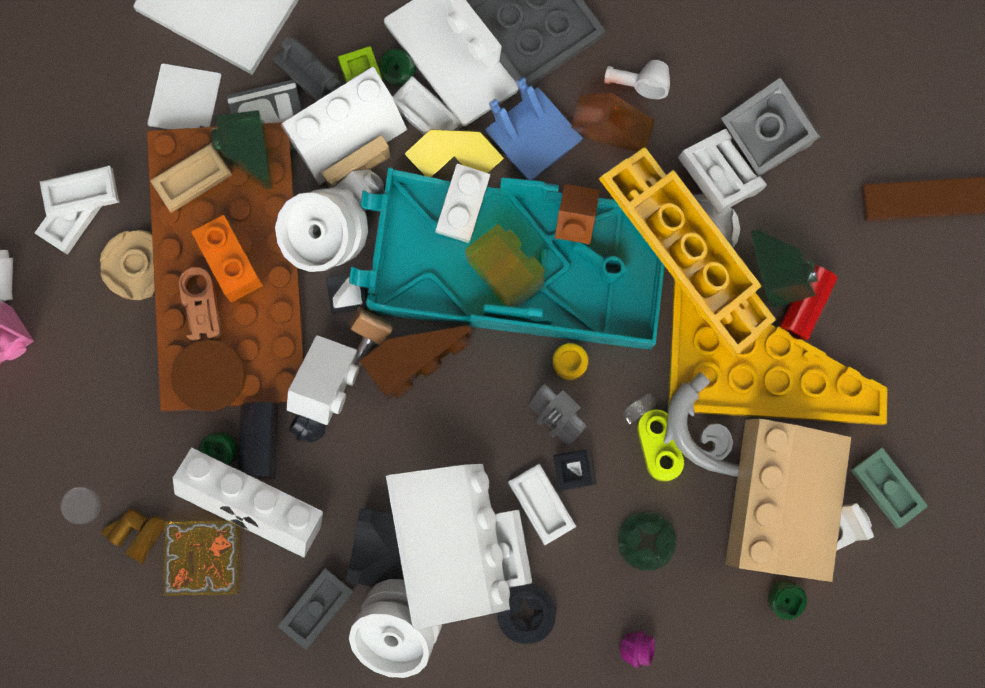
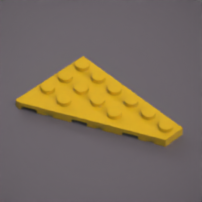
[668,278,887,425]

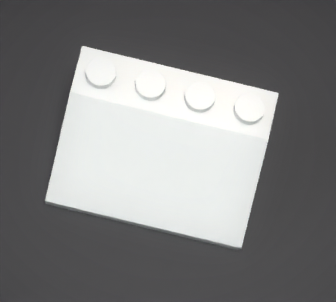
[386,464,510,630]

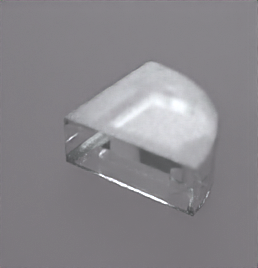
[623,393,659,425]

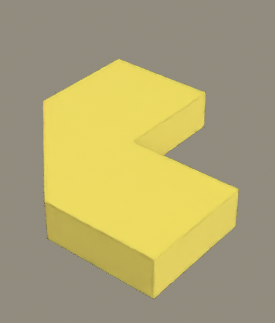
[405,129,504,177]

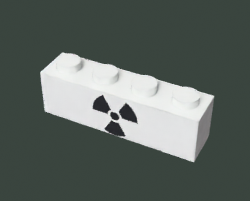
[173,448,323,558]

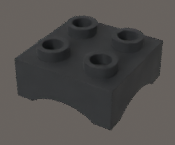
[345,508,404,587]

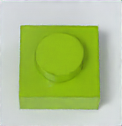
[338,46,382,83]

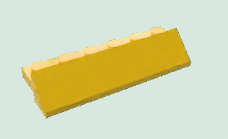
[599,147,776,356]

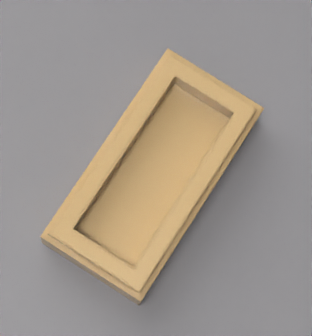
[322,135,391,188]
[150,143,232,213]

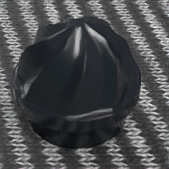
[289,414,326,443]

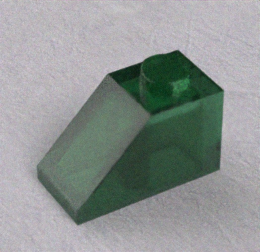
[211,110,273,189]
[751,229,819,308]

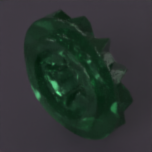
[618,512,677,571]

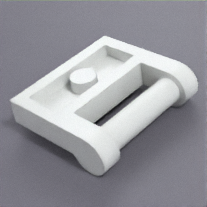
[678,129,767,214]

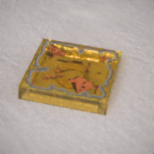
[163,520,240,596]

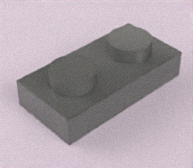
[278,568,355,650]

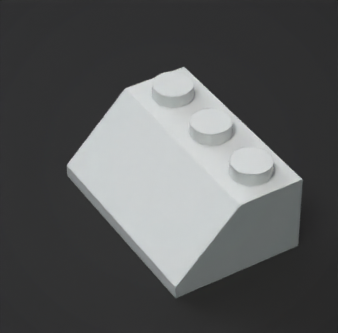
[281,67,407,185]

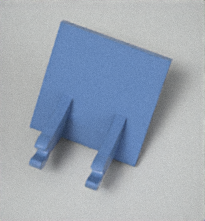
[485,77,583,181]

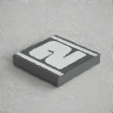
[227,80,302,152]

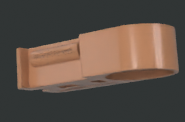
[179,267,222,342]

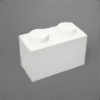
[287,335,360,425]

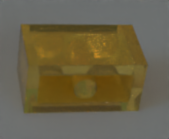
[465,224,545,308]

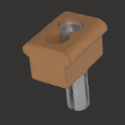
[349,306,392,366]

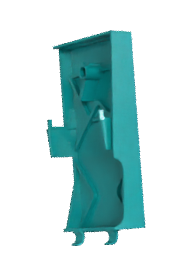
[349,168,665,350]

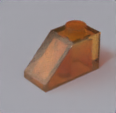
[571,92,654,152]

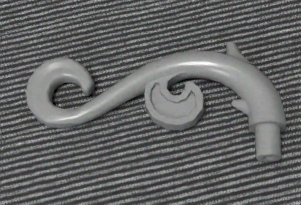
[663,372,739,477]

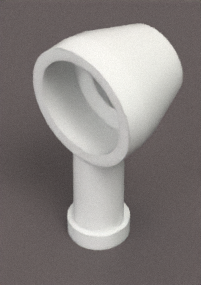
[604,60,670,99]

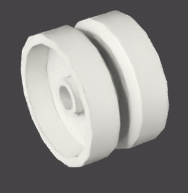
[275,188,368,272]
[349,579,442,678]

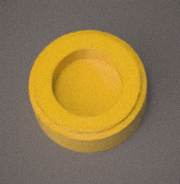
[552,343,588,380]

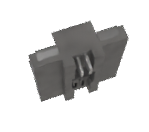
[528,384,587,446]

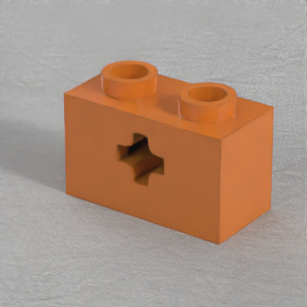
[191,215,263,303]

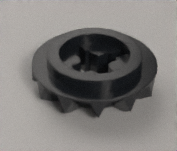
[497,585,556,644]

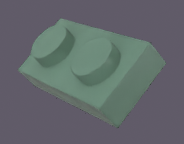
[850,448,928,528]

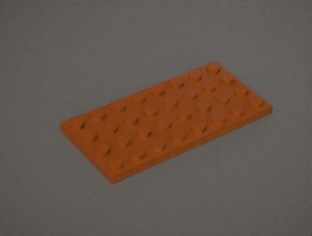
[147,122,304,412]

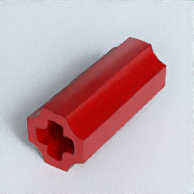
[779,264,838,341]

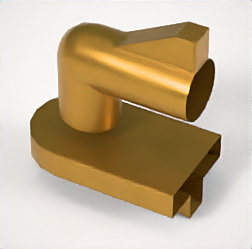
[100,509,166,564]

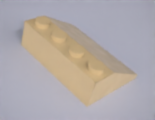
[725,419,851,582]

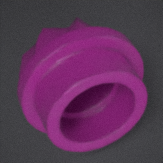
[619,630,655,668]

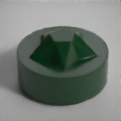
[379,49,415,85]
[198,432,237,465]
[767,581,807,620]

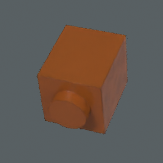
[555,184,600,244]

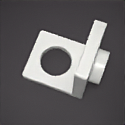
[836,503,874,551]

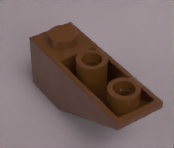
[359,325,473,399]

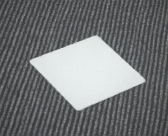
[148,64,221,130]

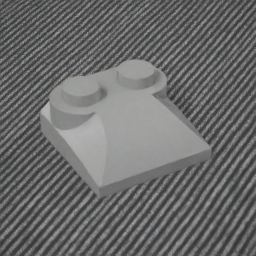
[721,78,820,176]

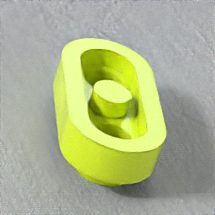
[637,410,684,482]

